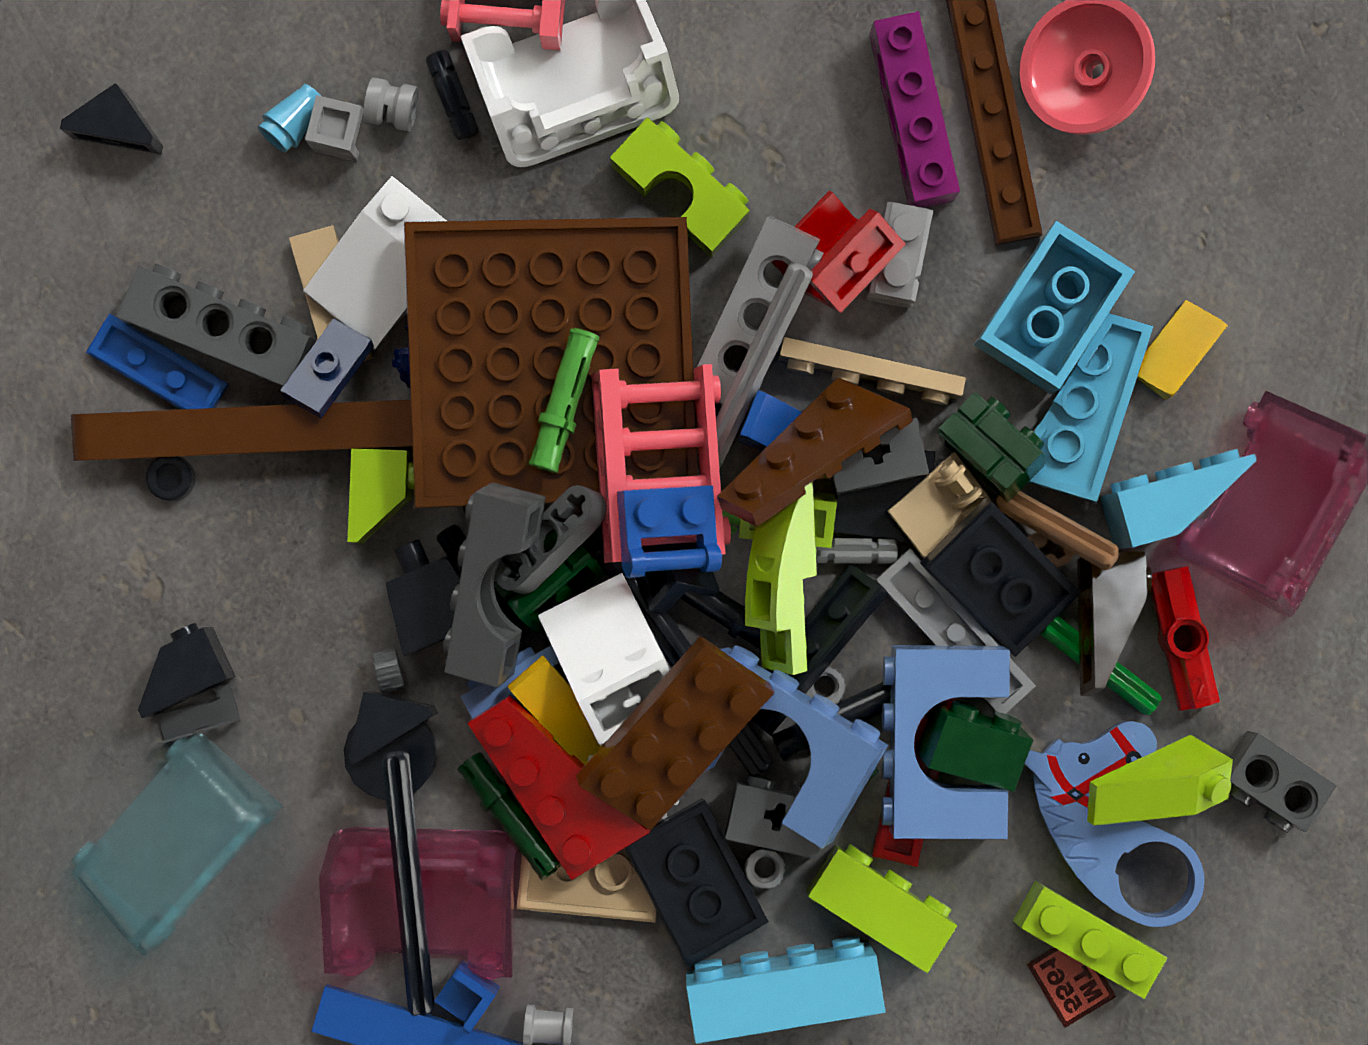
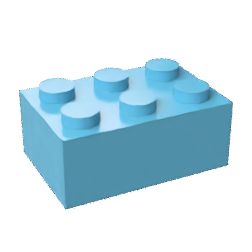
[974,221,1135,395]

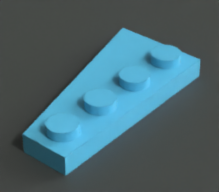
[1027,313,1153,504]

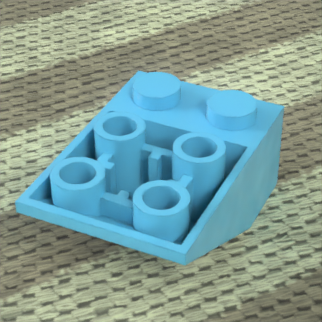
[1100,449,1257,550]

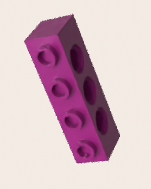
[869,11,960,208]

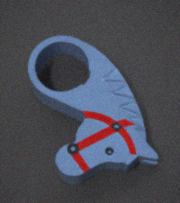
[1025,721,1205,927]

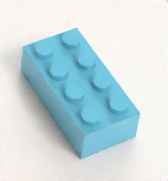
[686,936,886,1044]

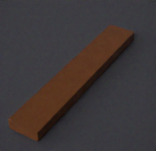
[946,0,1043,246]

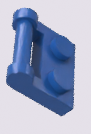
[617,485,722,578]

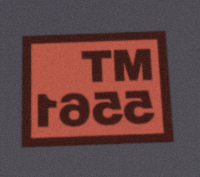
[1027,947,1116,1028]

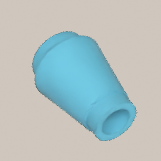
[258,84,321,153]

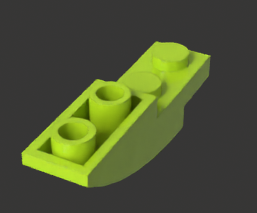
[745,482,817,675]

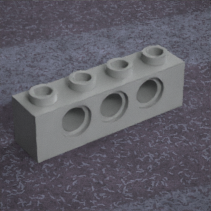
[697,216,824,404]

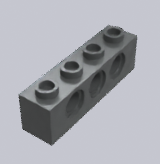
[116,264,316,387]

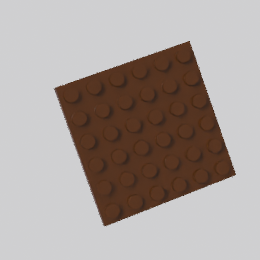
[404,217,698,508]

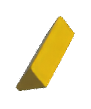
[1137,300,1228,400]

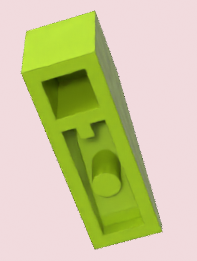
[1087,735,1233,826]

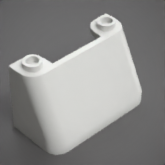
[461,0,679,167]

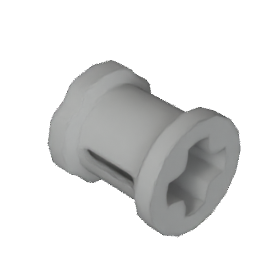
[523,1004,574,1045]

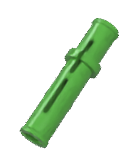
[528,328,600,473]

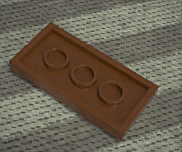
[576,636,775,830]

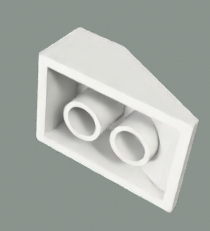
[303,176,447,350]

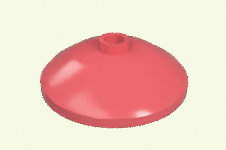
[1020,0,1155,135]

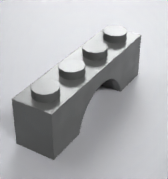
[443,482,545,687]

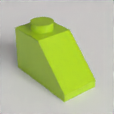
[347,449,414,544]

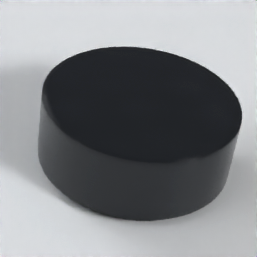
[146,456,196,501]

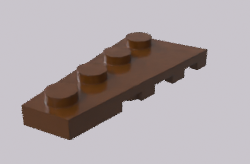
[717,377,913,527]

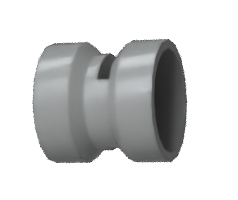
[363,77,419,132]

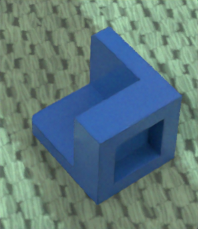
[434,960,500,1034]

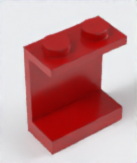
[771,191,906,313]

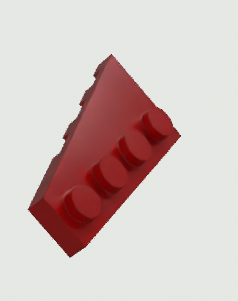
[467,695,651,880]

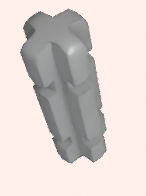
[816,538,898,564]

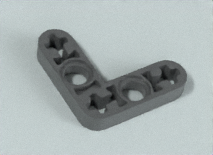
[457,485,606,595]

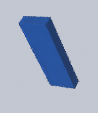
[86,313,230,409]

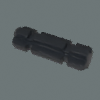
[426,50,478,140]

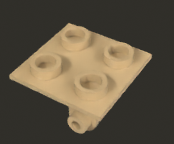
[887,452,992,558]

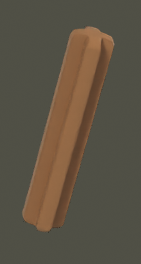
[996,491,1120,570]

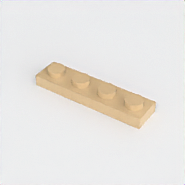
[778,337,966,405]

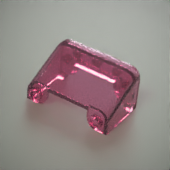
[1176,391,1368,617]
[319,827,517,979]

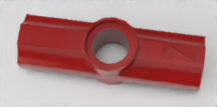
[1150,566,1220,711]

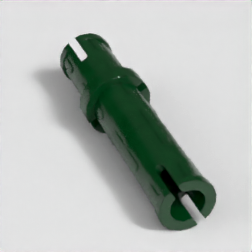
[457,752,562,881]

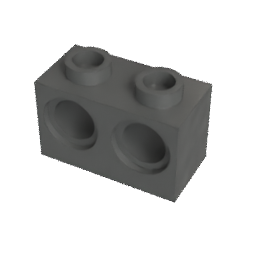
[1229,731,1337,833]

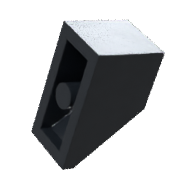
[138,623,236,718]

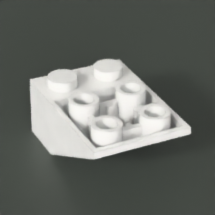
[538,573,670,745]

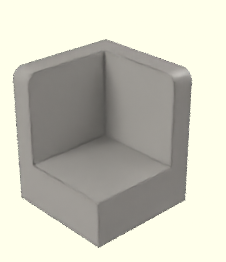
[305,95,363,162]

